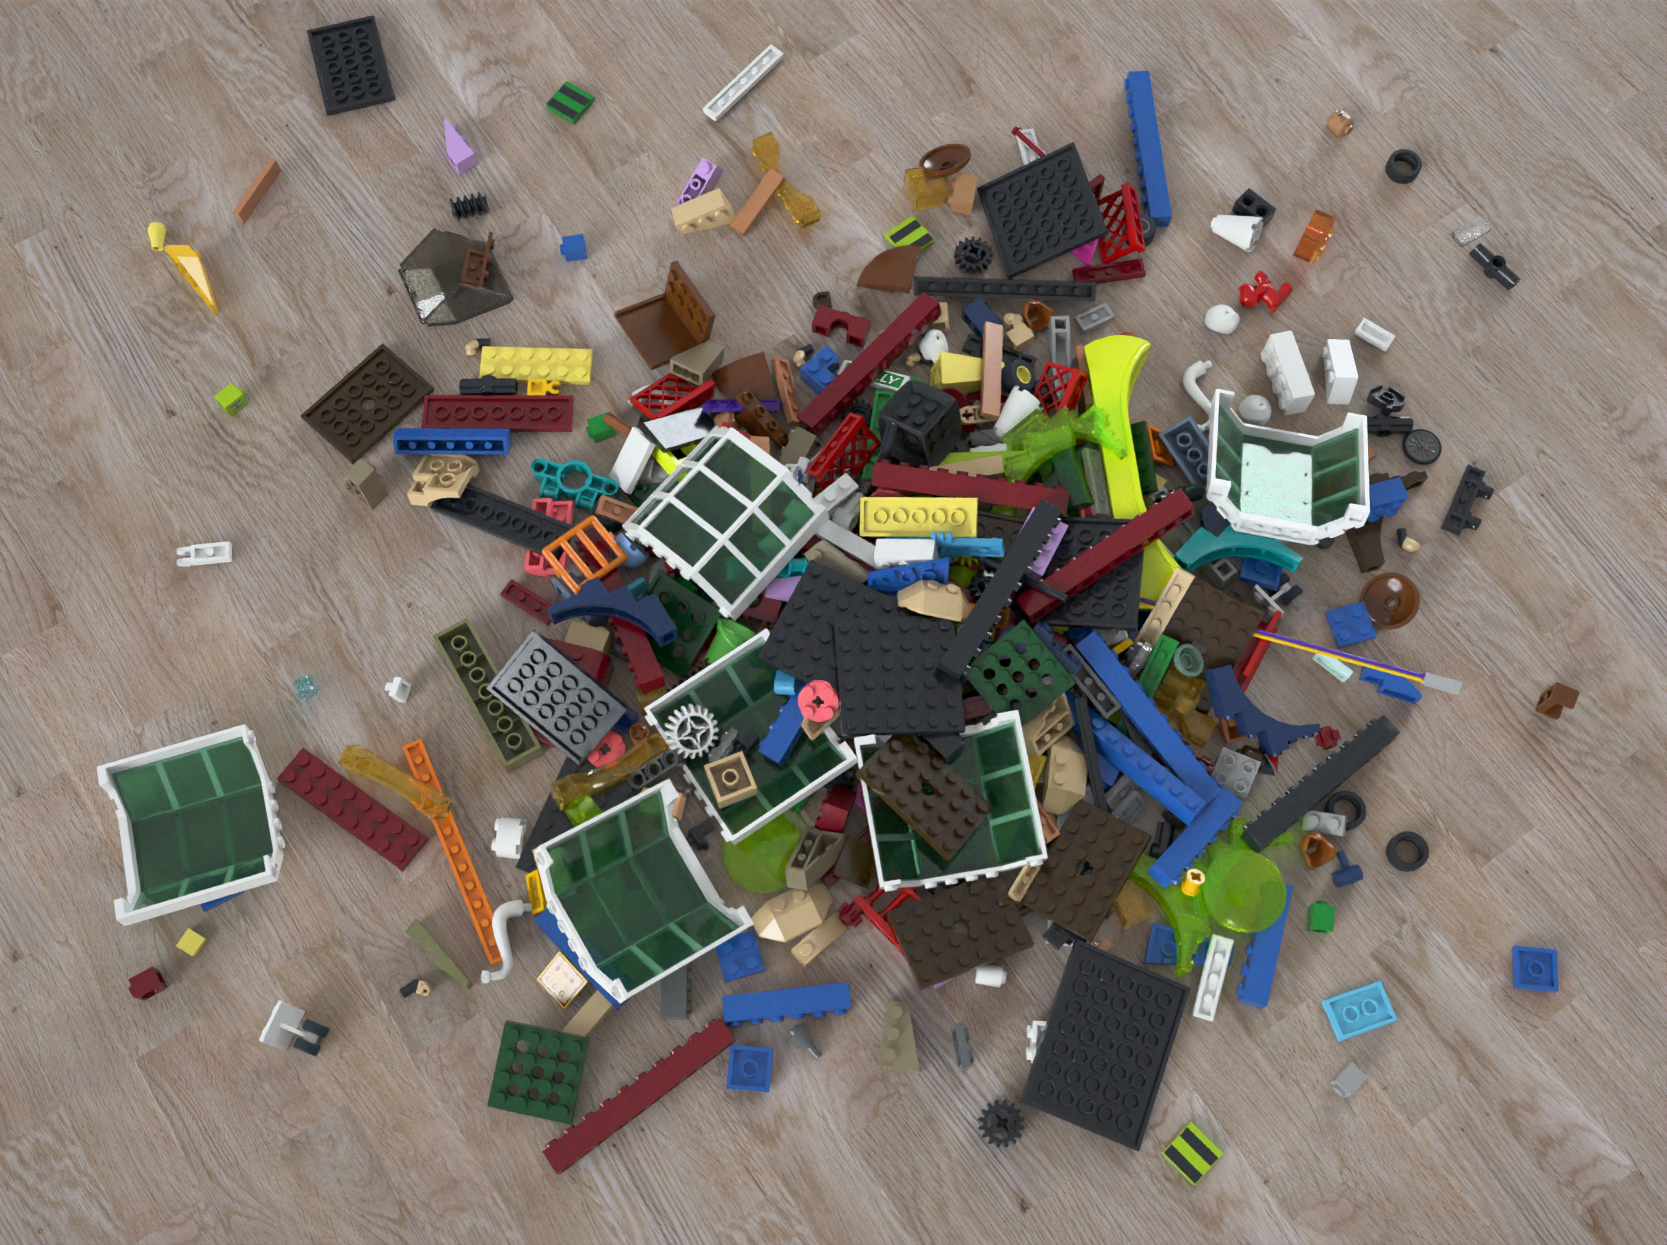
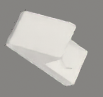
[637,459,669,485]

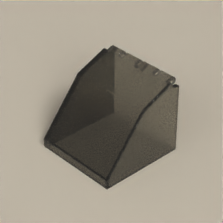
[398,227,514,327]

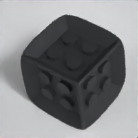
[878,380,962,468]

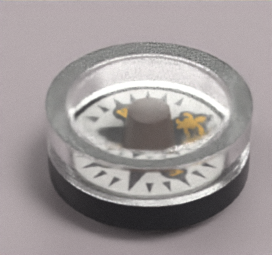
[1123,637,1155,679]

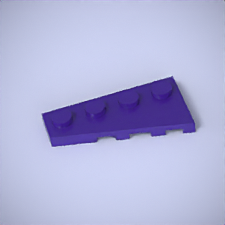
[702,399,782,413]

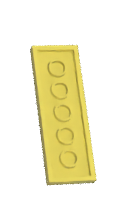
[479,346,593,385]
[860,497,978,538]

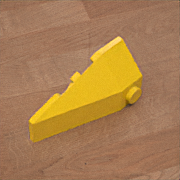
[164,245,219,315]

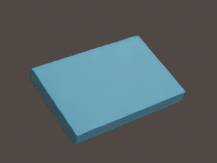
[1321,981,1398,1042]

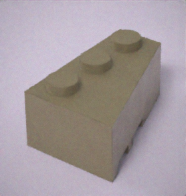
[778,426,822,466]
[344,459,388,510]
[804,540,870,584]
[785,828,845,890]
[877,1000,920,1075]

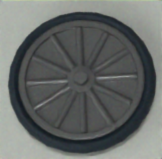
[1402,429,1442,465]

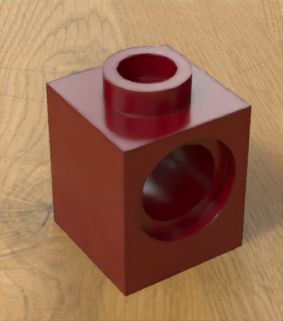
[128,967,168,1001]

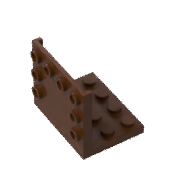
[614,261,715,370]

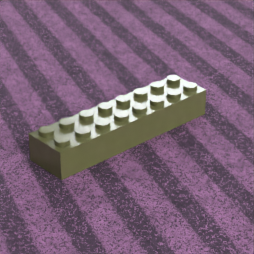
[433,617,545,773]

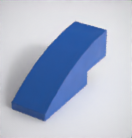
[1359,666,1422,704]

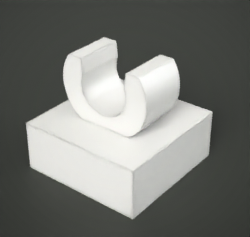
[384,677,412,703]

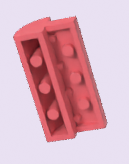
[524,498,574,577]

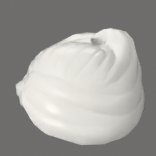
[1204,304,1240,334]
[919,329,949,363]
[1239,395,1272,426]

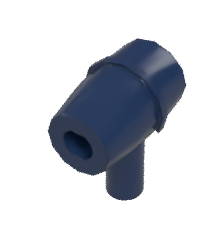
[1331,851,1363,887]

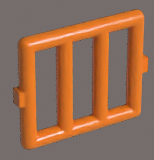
[542,515,628,594]

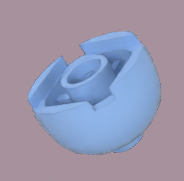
[612,531,650,568]

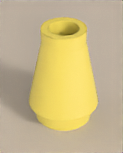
[147,222,167,251]

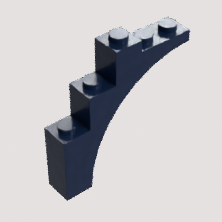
[548,577,679,647]
[960,621,1081,685]
[1204,665,1321,757]

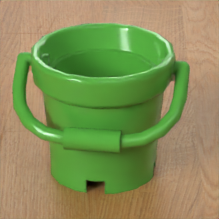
[702,618,763,680]

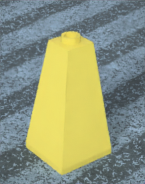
[930,352,1004,395]

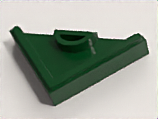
[625,485,660,508]

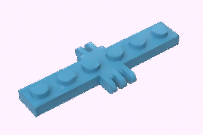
[886,531,1005,562]

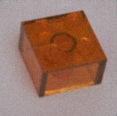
[1293,209,1336,264]

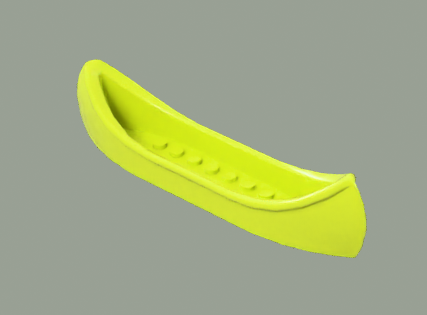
[1084,335,1181,609]

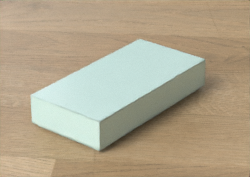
[1312,653,1353,682]

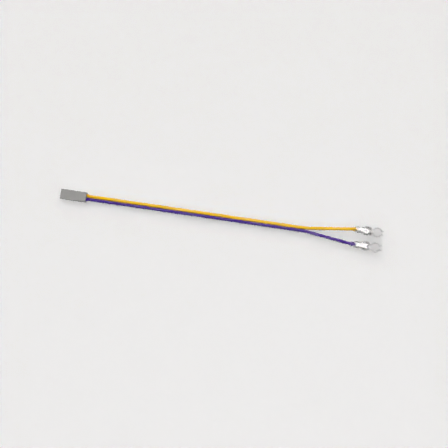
[1139,597,1462,695]

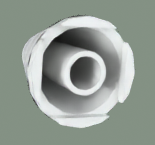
[1211,215,1263,253]
[994,386,1044,439]

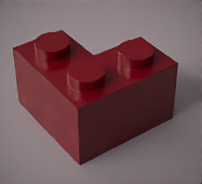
[814,784,857,834]

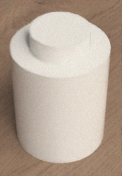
[975,964,1007,988]

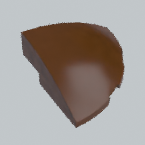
[857,245,921,294]
[712,352,776,400]

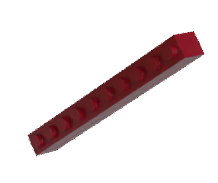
[797,292,942,436]
[871,459,1070,516]
[1016,489,1195,624]
[575,527,666,695]
[542,1019,735,1175]

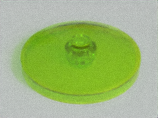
[722,811,801,893]
[1201,850,1286,934]

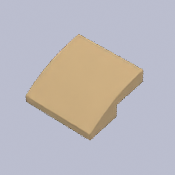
[1008,864,1041,908]

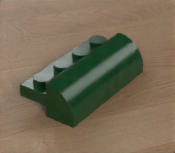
[1130,420,1159,496]
[1031,433,1095,516]

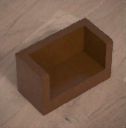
[1535,682,1580,720]

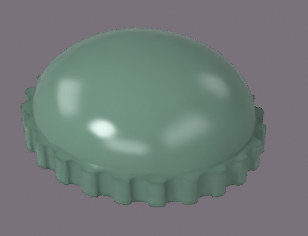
[1174,644,1204,677]

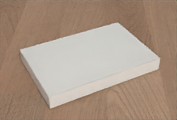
[609,427,656,494]

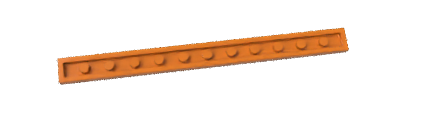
[402,738,503,966]

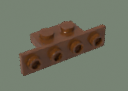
[460,232,495,304]
[735,386,789,450]

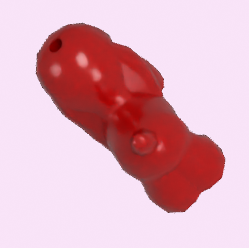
[1239,271,1293,314]

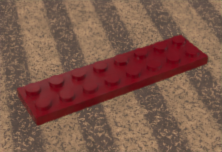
[422,395,574,432]
[277,748,429,872]

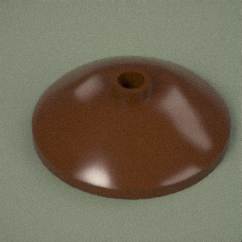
[919,144,971,177]
[1359,572,1420,630]

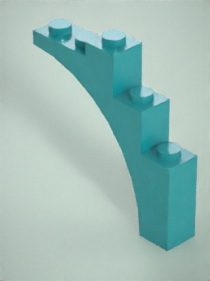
[1174,524,1303,574]

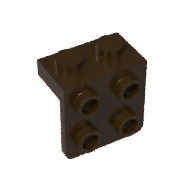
[833,837,890,892]

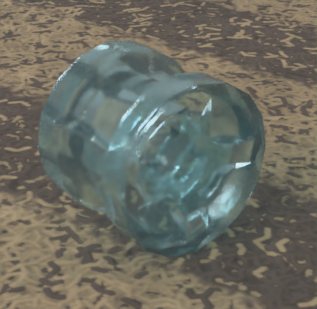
[294,675,318,699]

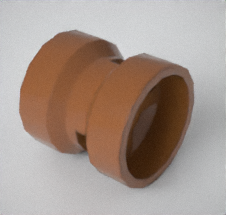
[629,723,651,747]

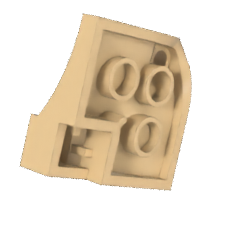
[407,454,480,506]

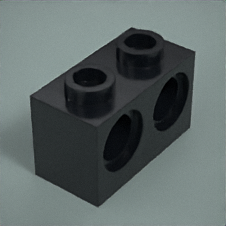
[1232,188,1276,228]

